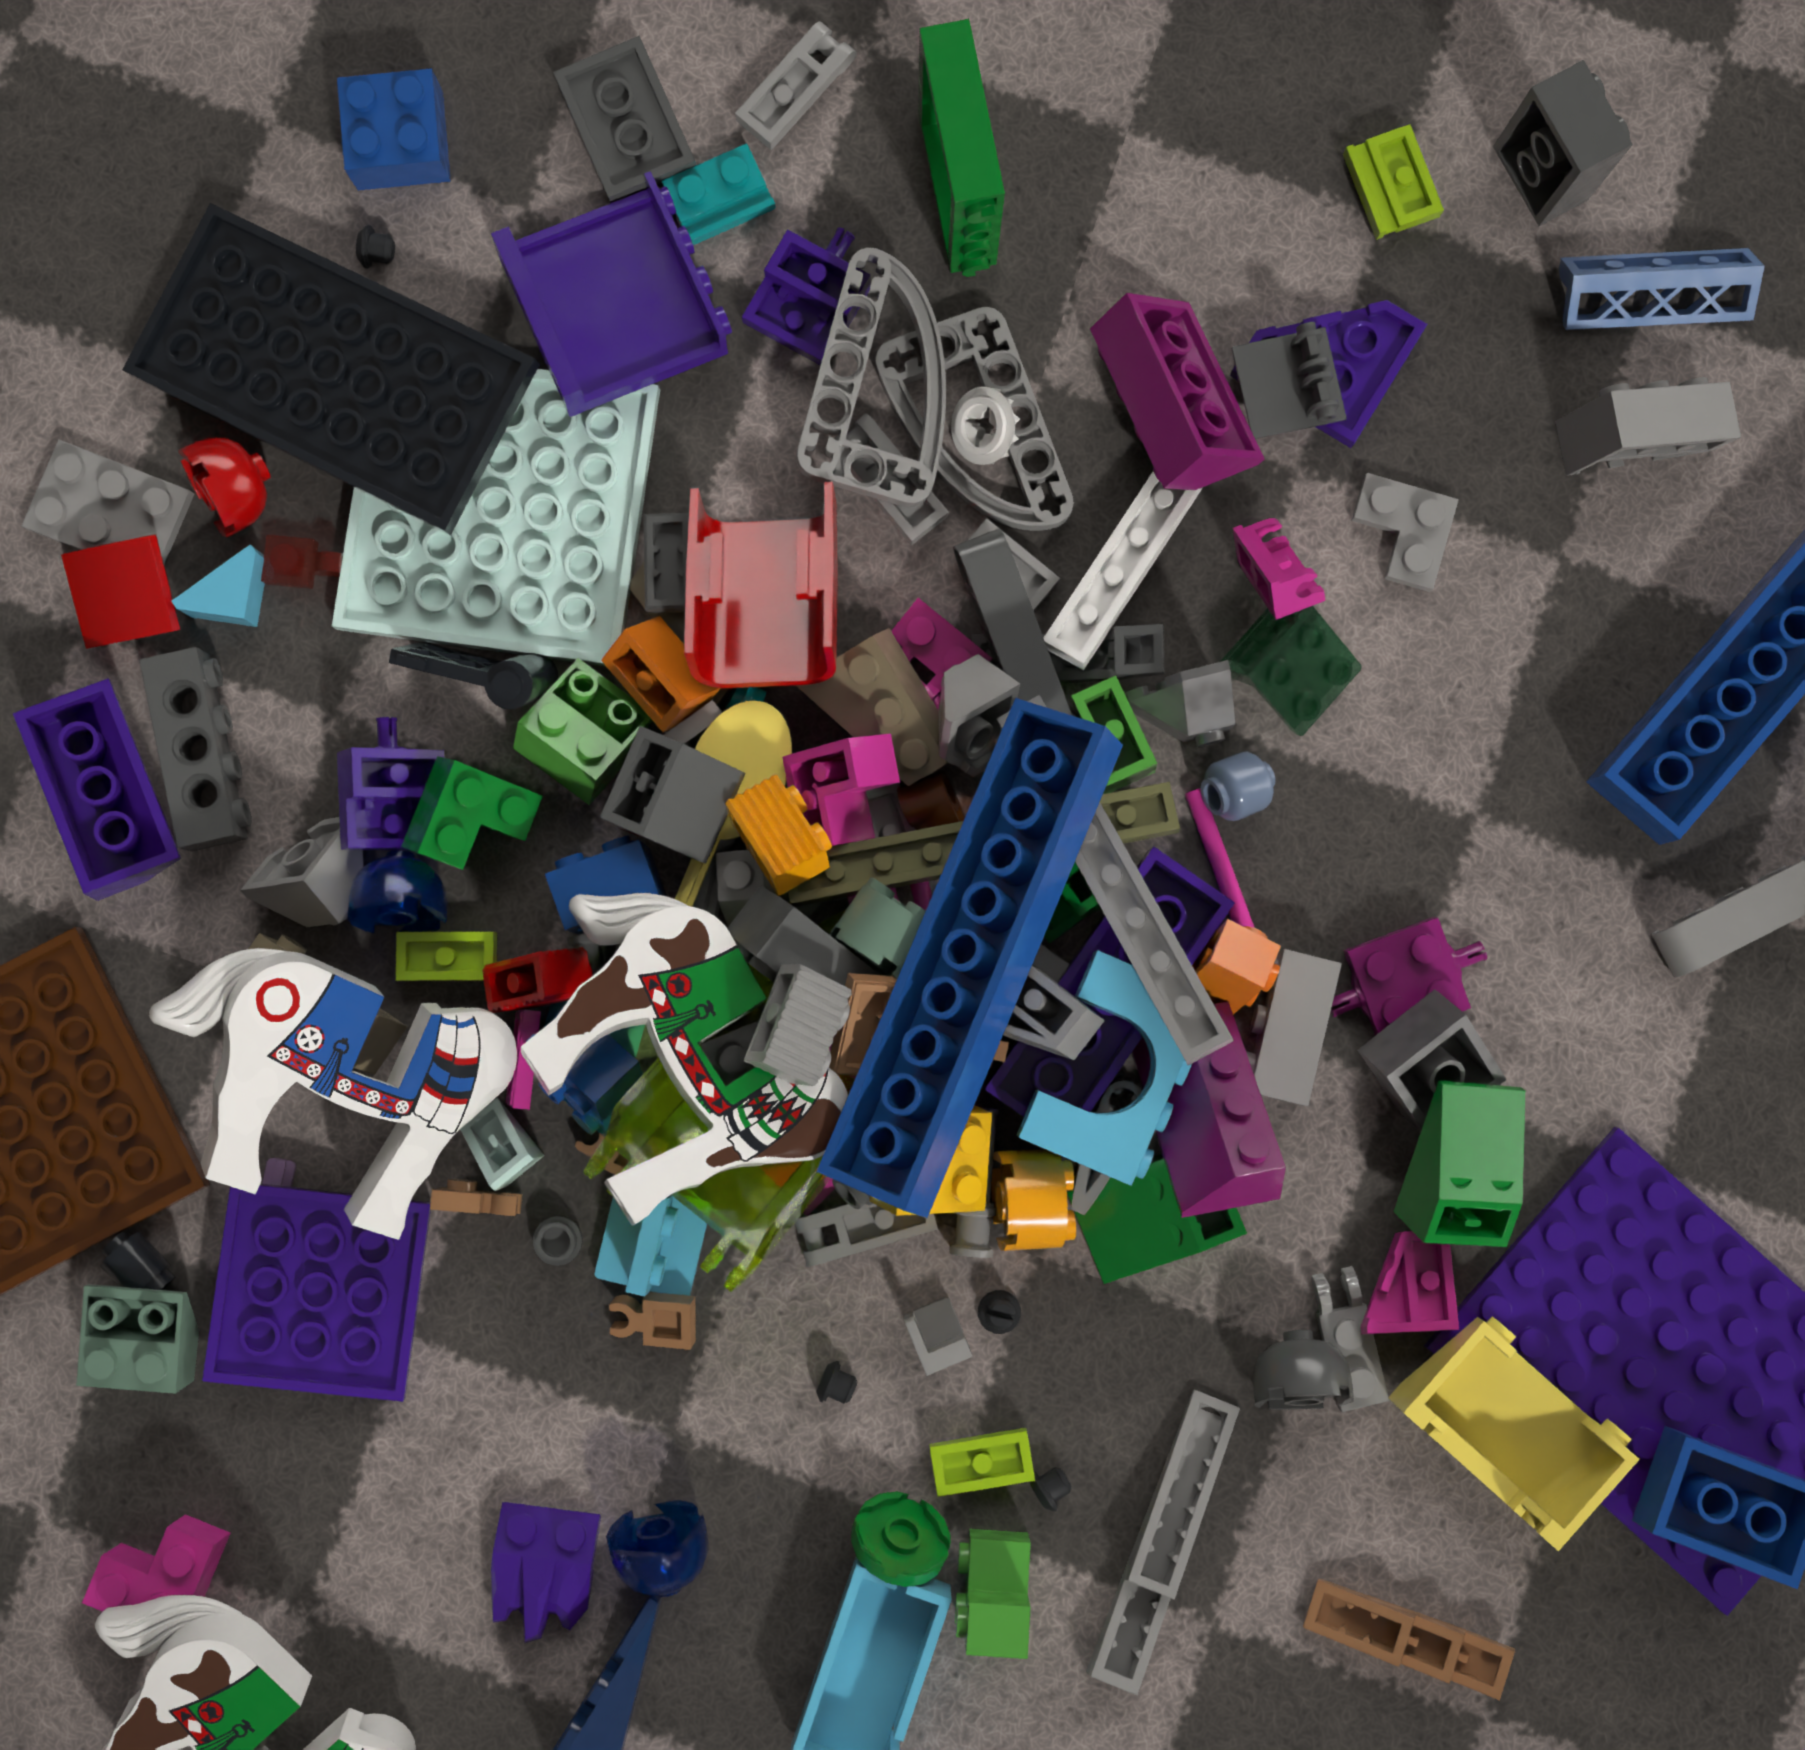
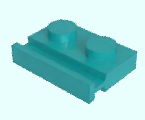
[662,143,776,245]

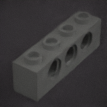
[139,647,252,852]

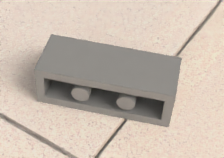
[1246,949,1342,1106]

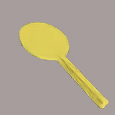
[675,701,792,907]

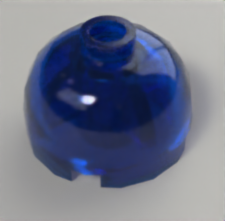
[347,850,448,935]
[606,1500,709,1597]

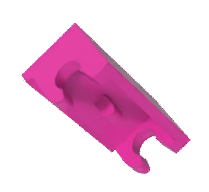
[1233,518,1325,620]

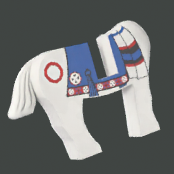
[149,948,517,1240]

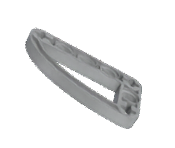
[796,247,946,507]
[876,307,1074,531]

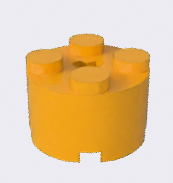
[991,1149,1076,1251]

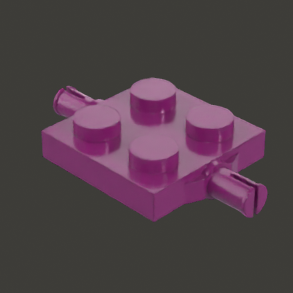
[1330,917,1488,1036]

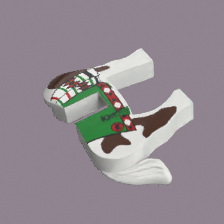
[521,893,848,1226]
[95,1595,416,1750]

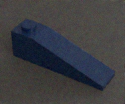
[553,1587,663,1750]

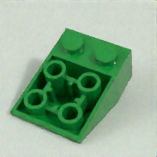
[1393,1081,1526,1247]
[1067,1154,1247,1284]

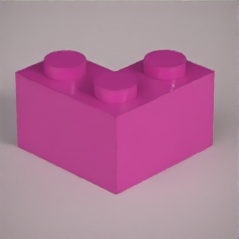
[782,734,900,846]
[82,1514,230,1611]

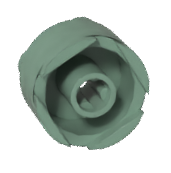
[829,877,926,978]

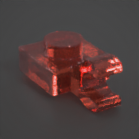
[261,535,343,589]

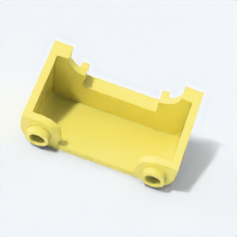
[1388,1316,1639,1551]

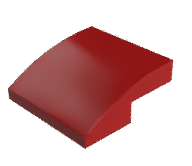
[61,534,180,649]

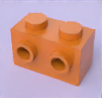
[601,616,721,732]
[1192,919,1281,1015]

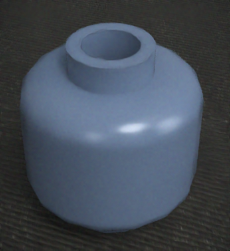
[1200,751,1275,821]

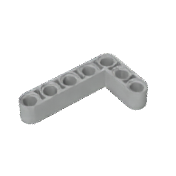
[1651,855,1805,978]

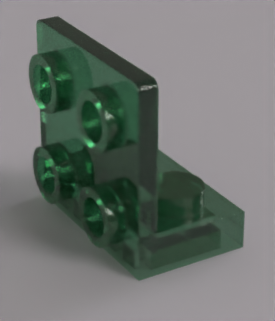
[1220,606,1362,736]

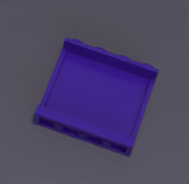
[491,171,732,417]

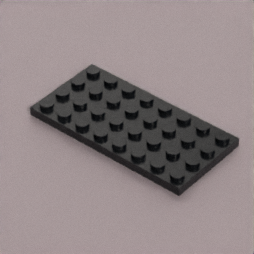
[122,203,540,535]

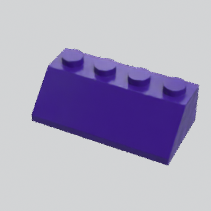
[13,678,181,901]

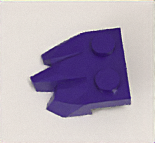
[491,1502,601,1643]

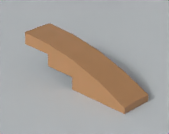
[1303,1579,1515,1701]

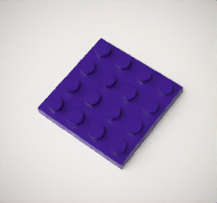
[202,1183,431,1402]

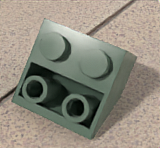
[76,1284,199,1394]

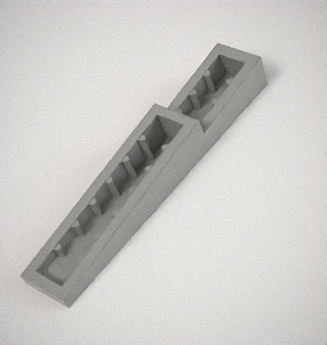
[1086,1390,1240,1695]

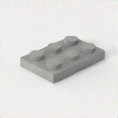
[21,439,194,565]

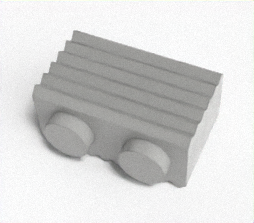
[744,964,852,1086]

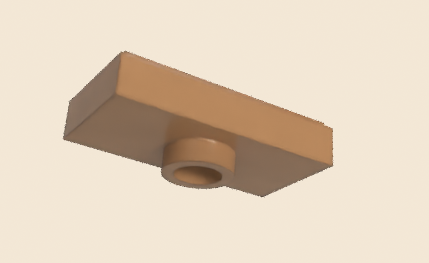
[829,973,897,1076]

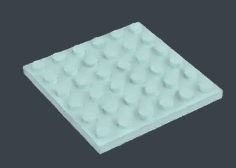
[332,369,660,666]

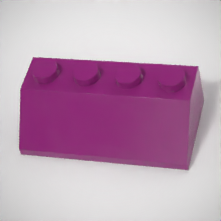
[1090,293,1265,490]
[1131,1001,1286,1218]

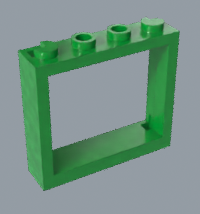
[918,19,1005,277]

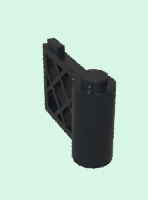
[389,642,558,709]

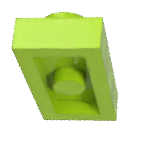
[396,932,497,981]
[929,1428,1035,1497]

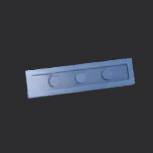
[1559,248,1765,330]

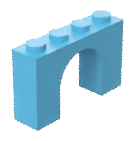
[1016,950,1192,1186]

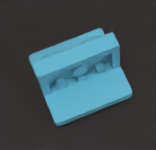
[594,1194,711,1297]

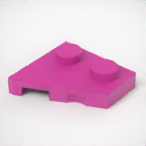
[1360,1231,1459,1335]

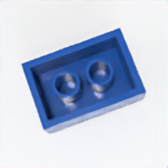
[1632,1426,1805,1589]

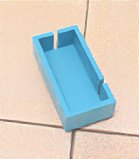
[791,1557,952,1750]

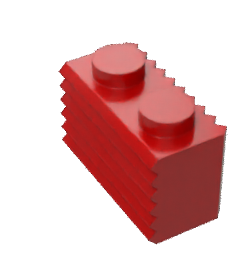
[482,947,593,1013]

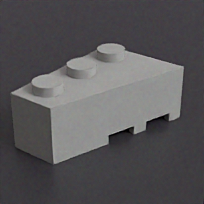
[1555,377,1741,476]
[1003,964,1105,1060]

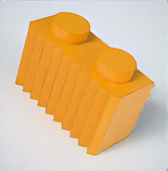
[725,775,832,896]

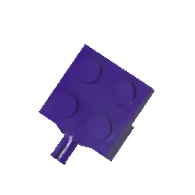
[742,227,871,366]
[337,717,445,850]

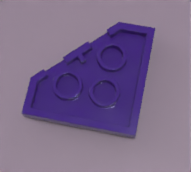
[1229,300,1428,448]

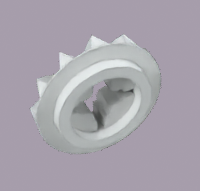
[951,387,1020,465]

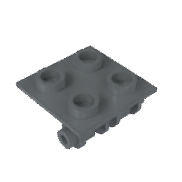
[1231,322,1347,439]

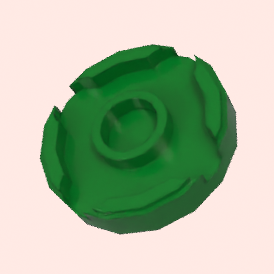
[851,1491,951,1587]

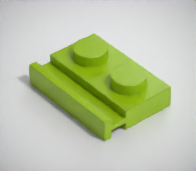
[1343,124,1444,240]

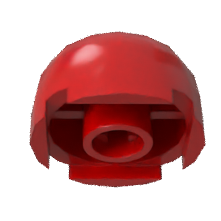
[178,437,271,538]

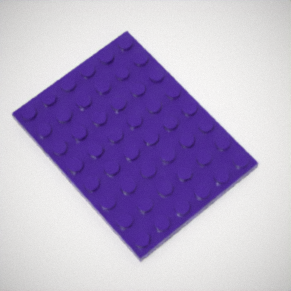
[1424,1127,1805,1616]

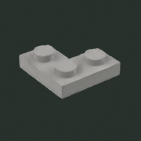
[1351,473,1459,592]

